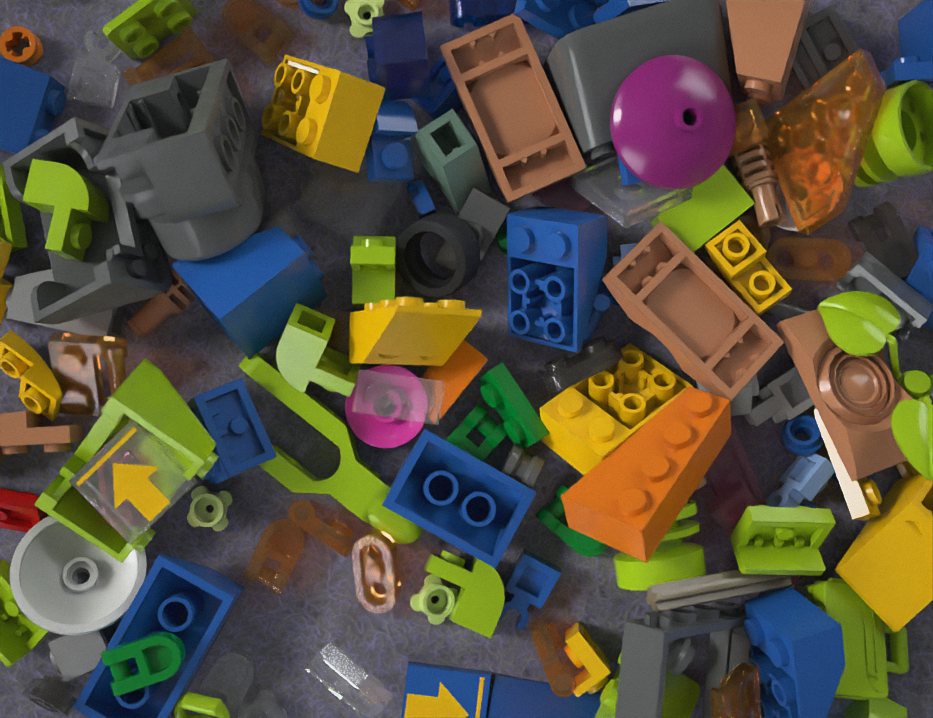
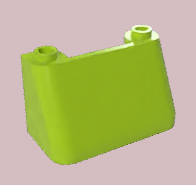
[34,358,219,563]

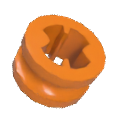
[0,26,43,67]

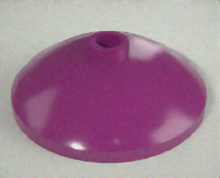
[610,55,736,190]

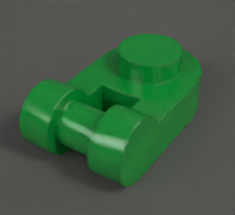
[445,403,507,461]
[535,484,608,557]
[100,632,186,696]

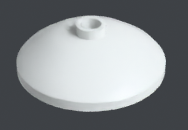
[10,516,147,635]

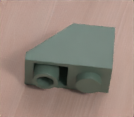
[411,109,492,215]

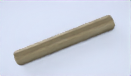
[645,569,793,613]

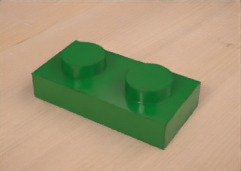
[477,362,550,449]

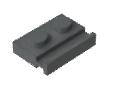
[792,4,872,110]

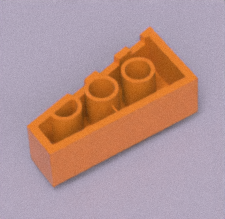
[561,386,732,563]

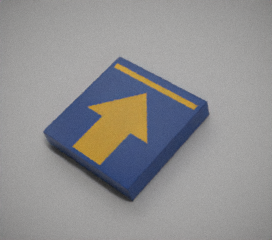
[401,661,491,718]

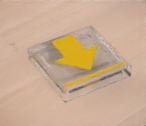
[69,420,198,545]

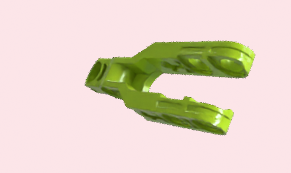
[238,352,424,545]

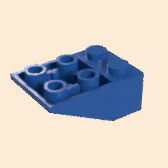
[507,205,608,353]
[743,586,845,718]

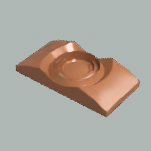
[439,13,587,204]
[602,221,784,401]
[776,309,913,482]

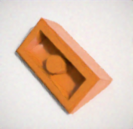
[419,340,489,425]

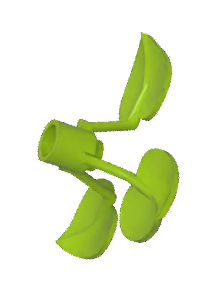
[817,291,933,481]

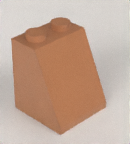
[726,0,811,105]

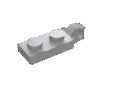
[743,364,814,426]

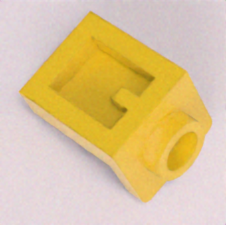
[564,621,611,697]

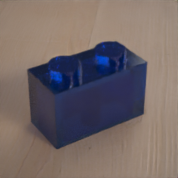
[365,11,432,101]

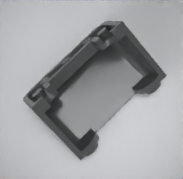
[542,0,734,161]
[3,117,172,325]

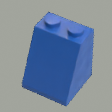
[0,57,66,156]
[171,226,327,359]

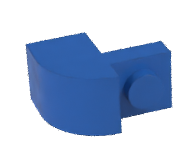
[365,99,418,182]

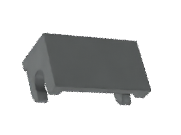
[835,251,933,342]

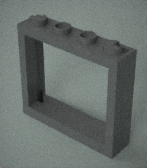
[615,601,751,718]

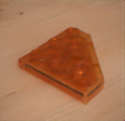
[758,48,886,235]

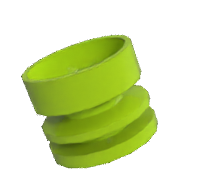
[832,80,933,188]
[613,499,708,591]

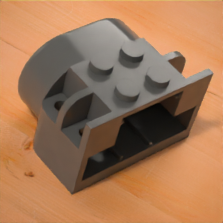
[95,58,267,261]

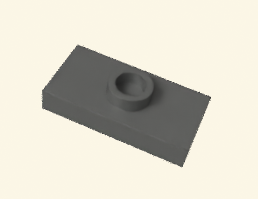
[434,186,512,281]

